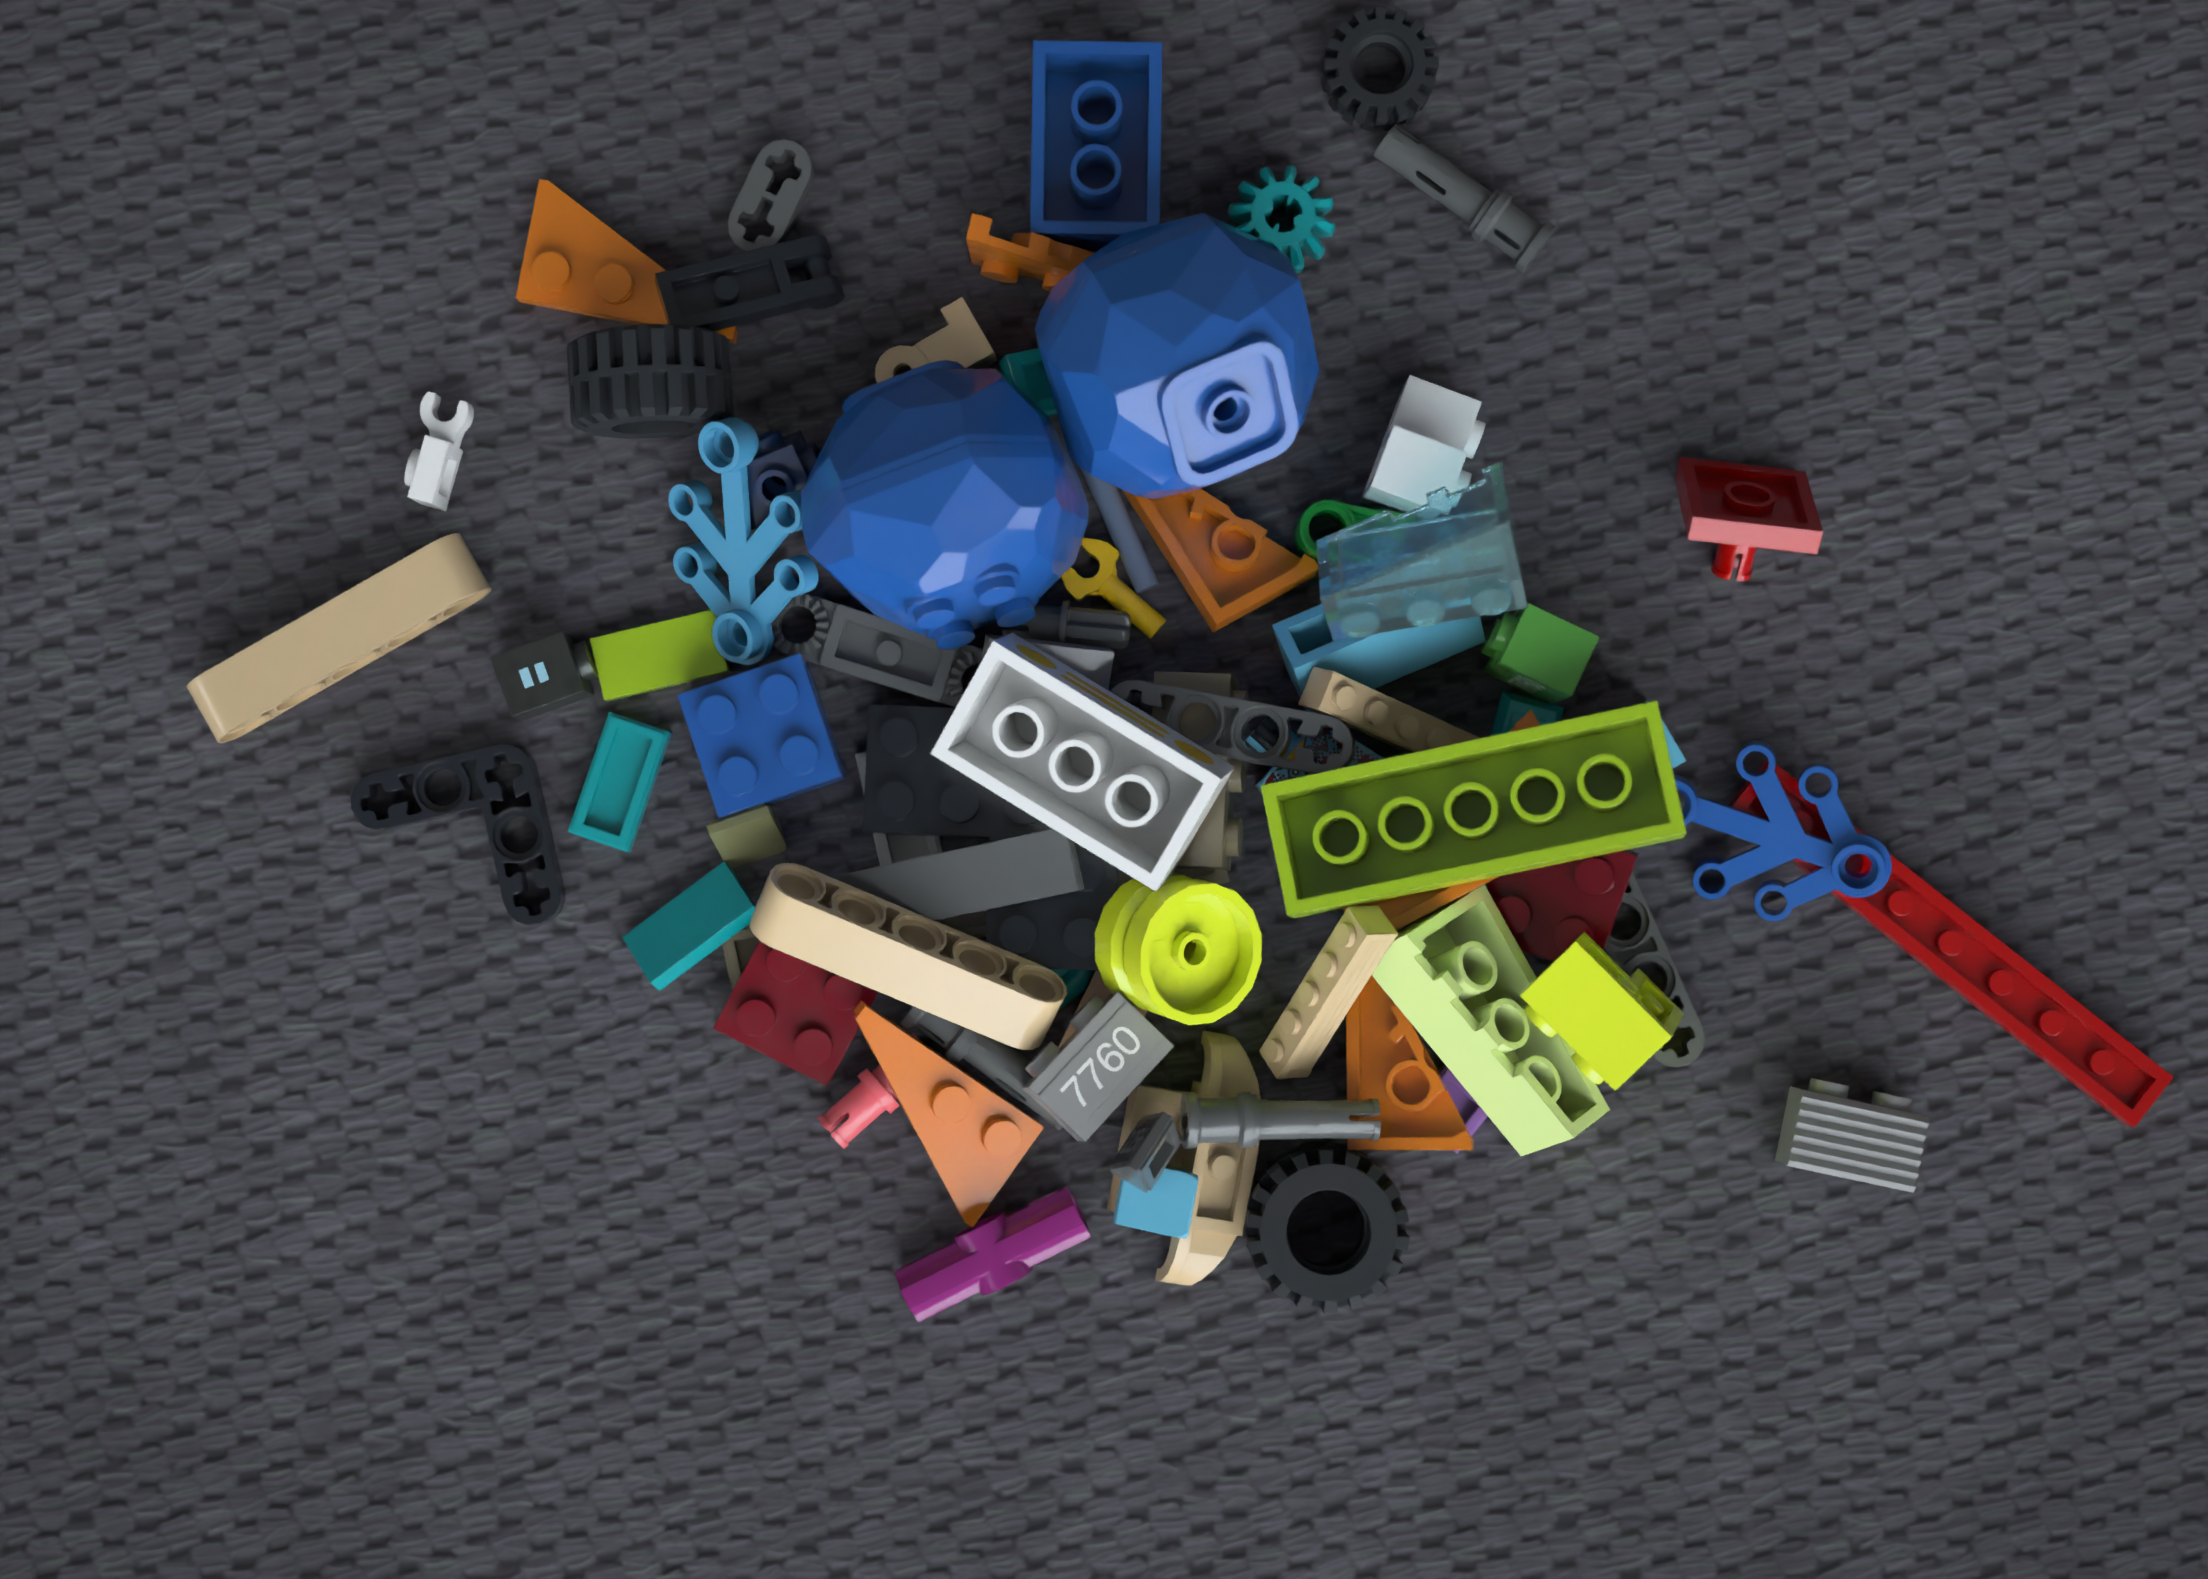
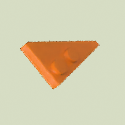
[515,179,738,344]
[966,213,1094,292]
[1122,489,1320,633]
[1346,975,1474,1150]
[854,1001,1044,1228]

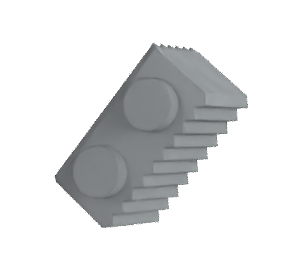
[1775,1078,1929,1192]

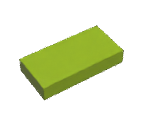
[590,610,731,702]

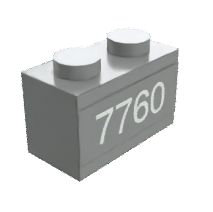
[1022,992,1174,1142]

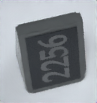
[1109,1112,1182,1193]

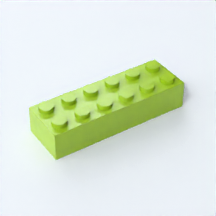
[1261,701,1686,918]

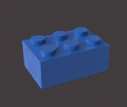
[1030,40,1162,251]

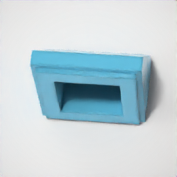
[1113,1166,1198,1239]

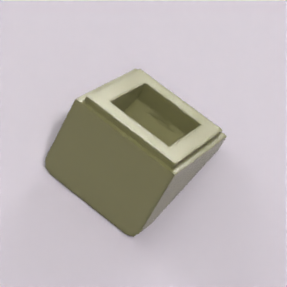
[706,803,787,868]

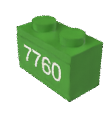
[1481,603,1599,704]

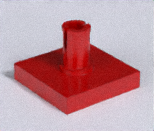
[1675,457,1823,581]

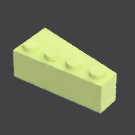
[1372,885,1610,1156]

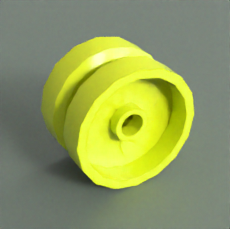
[1095,872,1262,1025]

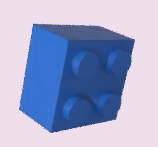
[677,653,848,818]

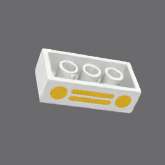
[930,633,1235,891]

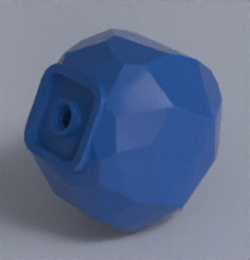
[1035,213,1319,499]
[801,360,1089,650]

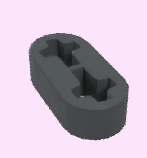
[728,139,815,252]

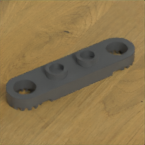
[771,594,983,707]

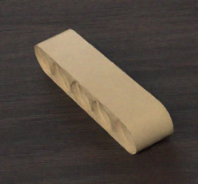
[186,533,491,743]
[750,863,1067,1050]

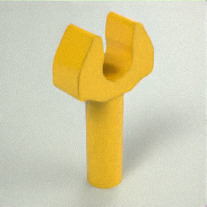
[1061,538,1167,639]

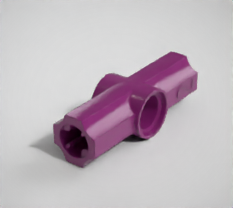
[894,1185,1091,1322]

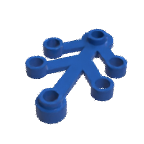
[1674,740,1892,922]

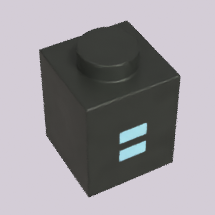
[490,631,598,721]

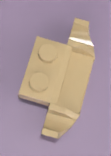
[1107,1031,1261,1286]

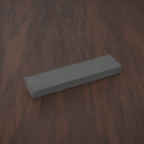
[831,829,1085,921]

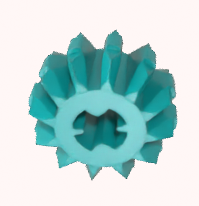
[1227,165,1336,274]

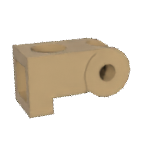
[875,297,998,383]

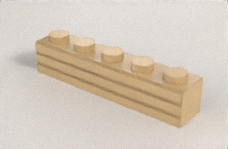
[1298,667,1480,754]
[1259,905,1398,1079]

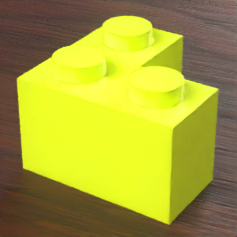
[1520,932,1684,1091]

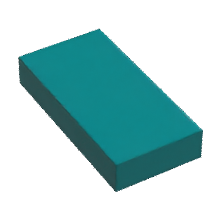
[568,712,672,853]
[622,861,756,991]

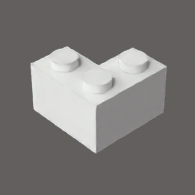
[1360,375,1486,529]

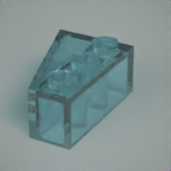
[1317,461,1528,641]

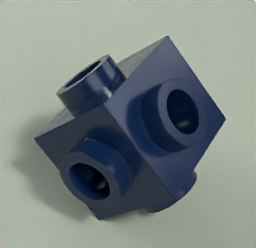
[747,429,821,530]

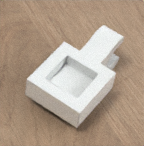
[404,391,474,511]

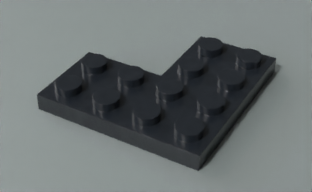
[863,704,1118,971]

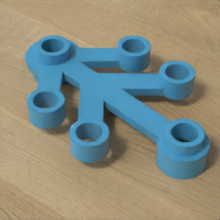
[668,417,819,665]

